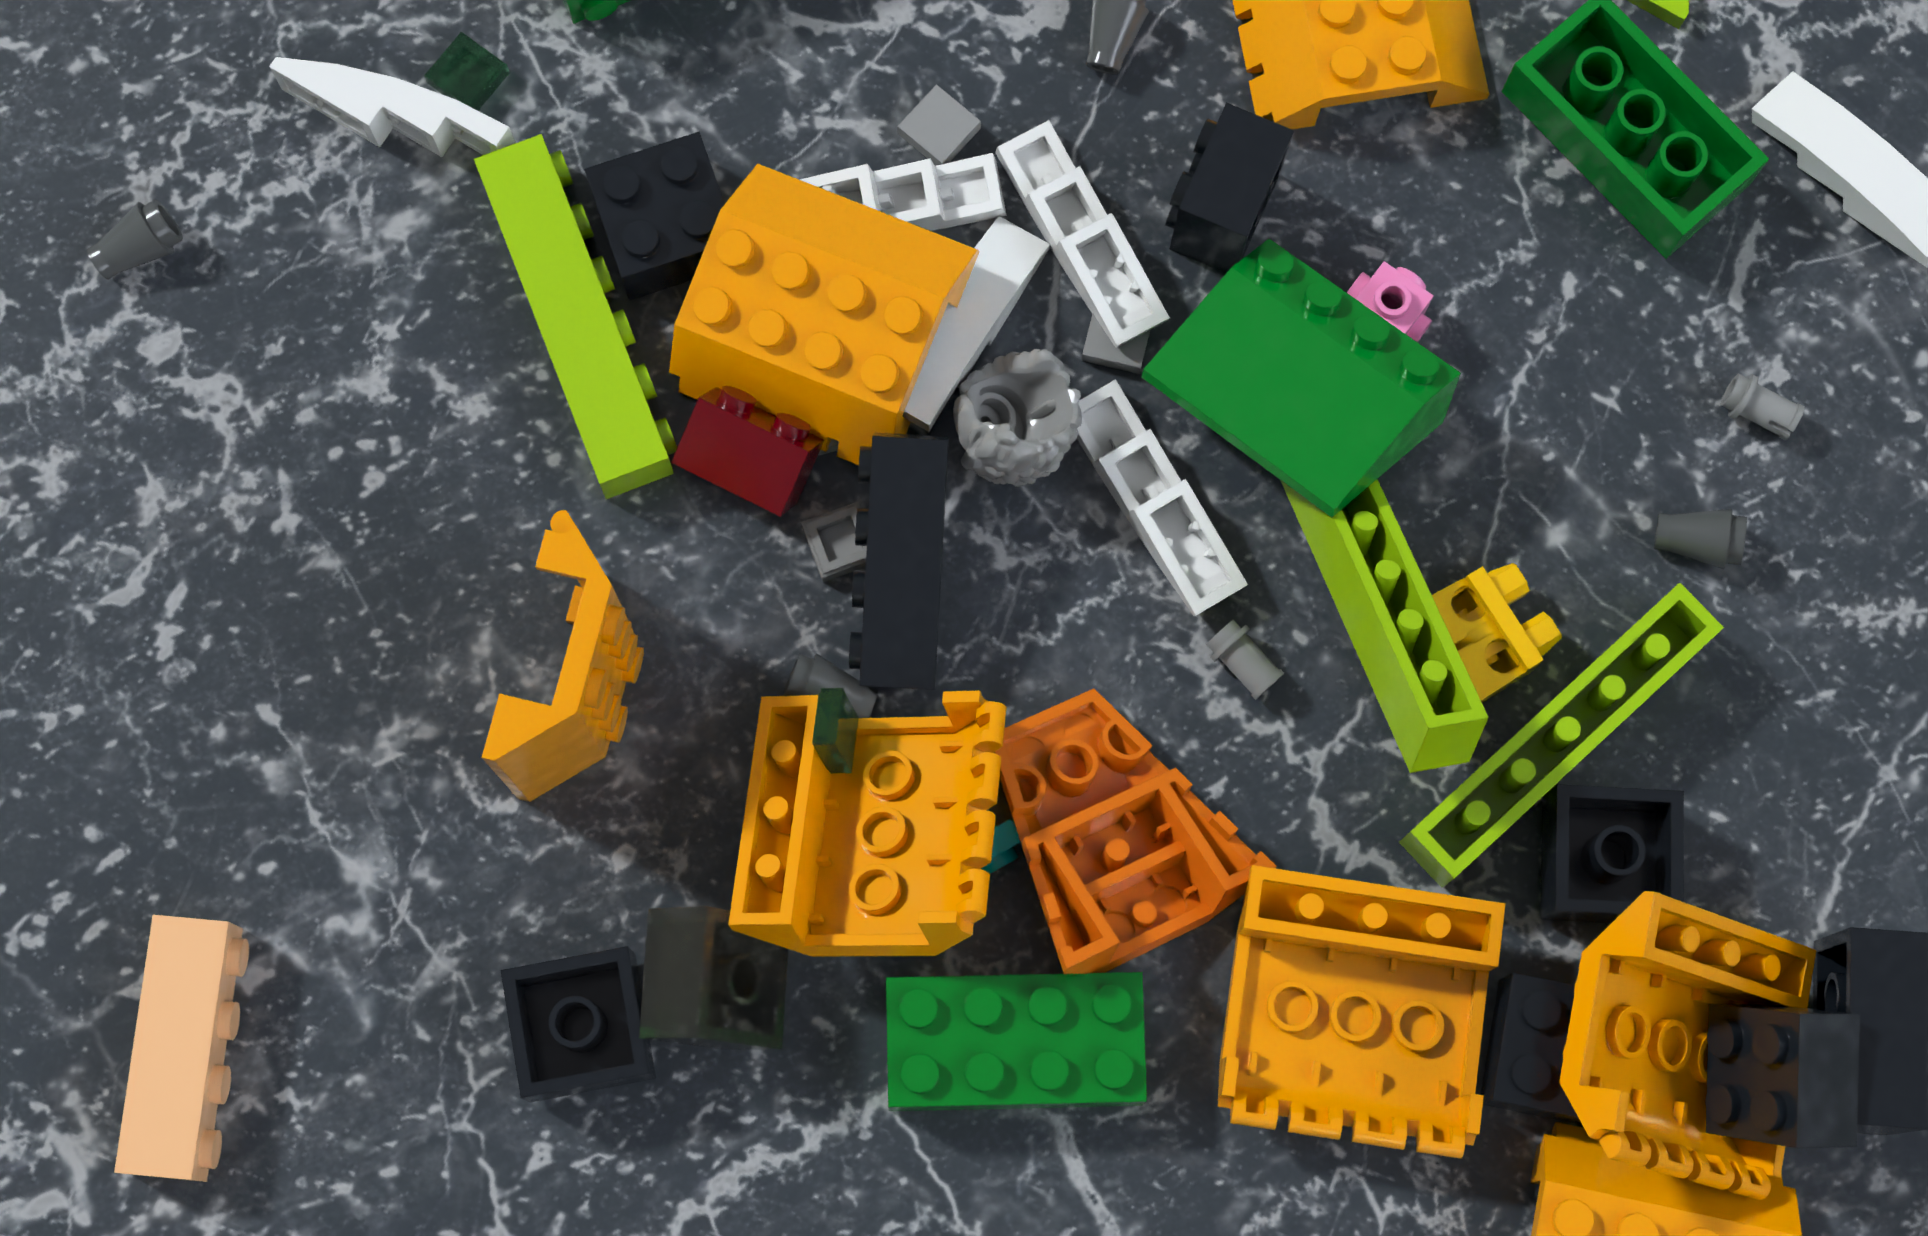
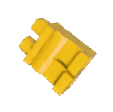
[1432,563,1562,703]

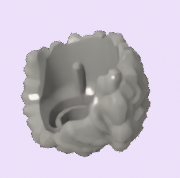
[953,349,1082,487]

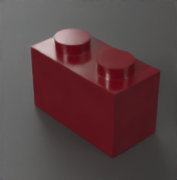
[671,386,824,517]

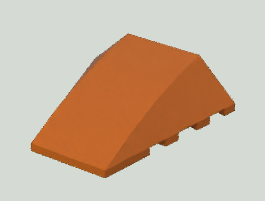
[993,688,1277,974]

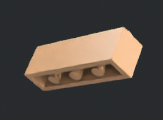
[114,915,249,1182]

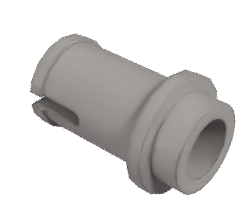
[1720,373,1805,440]
[1206,620,1284,700]

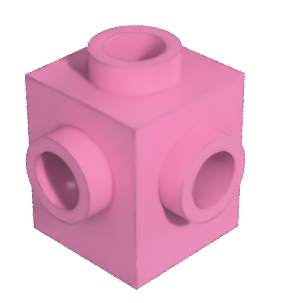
[1347,261,1434,342]

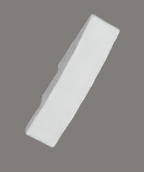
[269,57,515,157]
[1752,71,1928,268]
[995,120,1170,348]
[799,153,1007,231]
[902,216,1050,432]
[1077,379,1248,616]

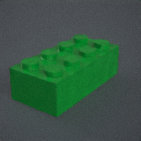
[1501,0,1769,259]
[886,972,1147,1111]

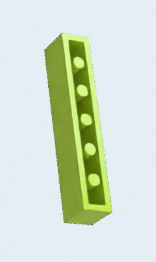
[474,134,678,500]
[1280,479,1489,773]
[1399,583,1724,888]

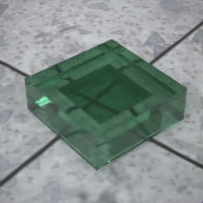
[424,32,510,111]
[812,688,859,774]

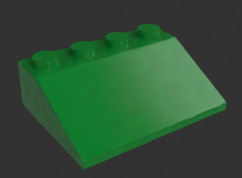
[1141,239,1461,518]

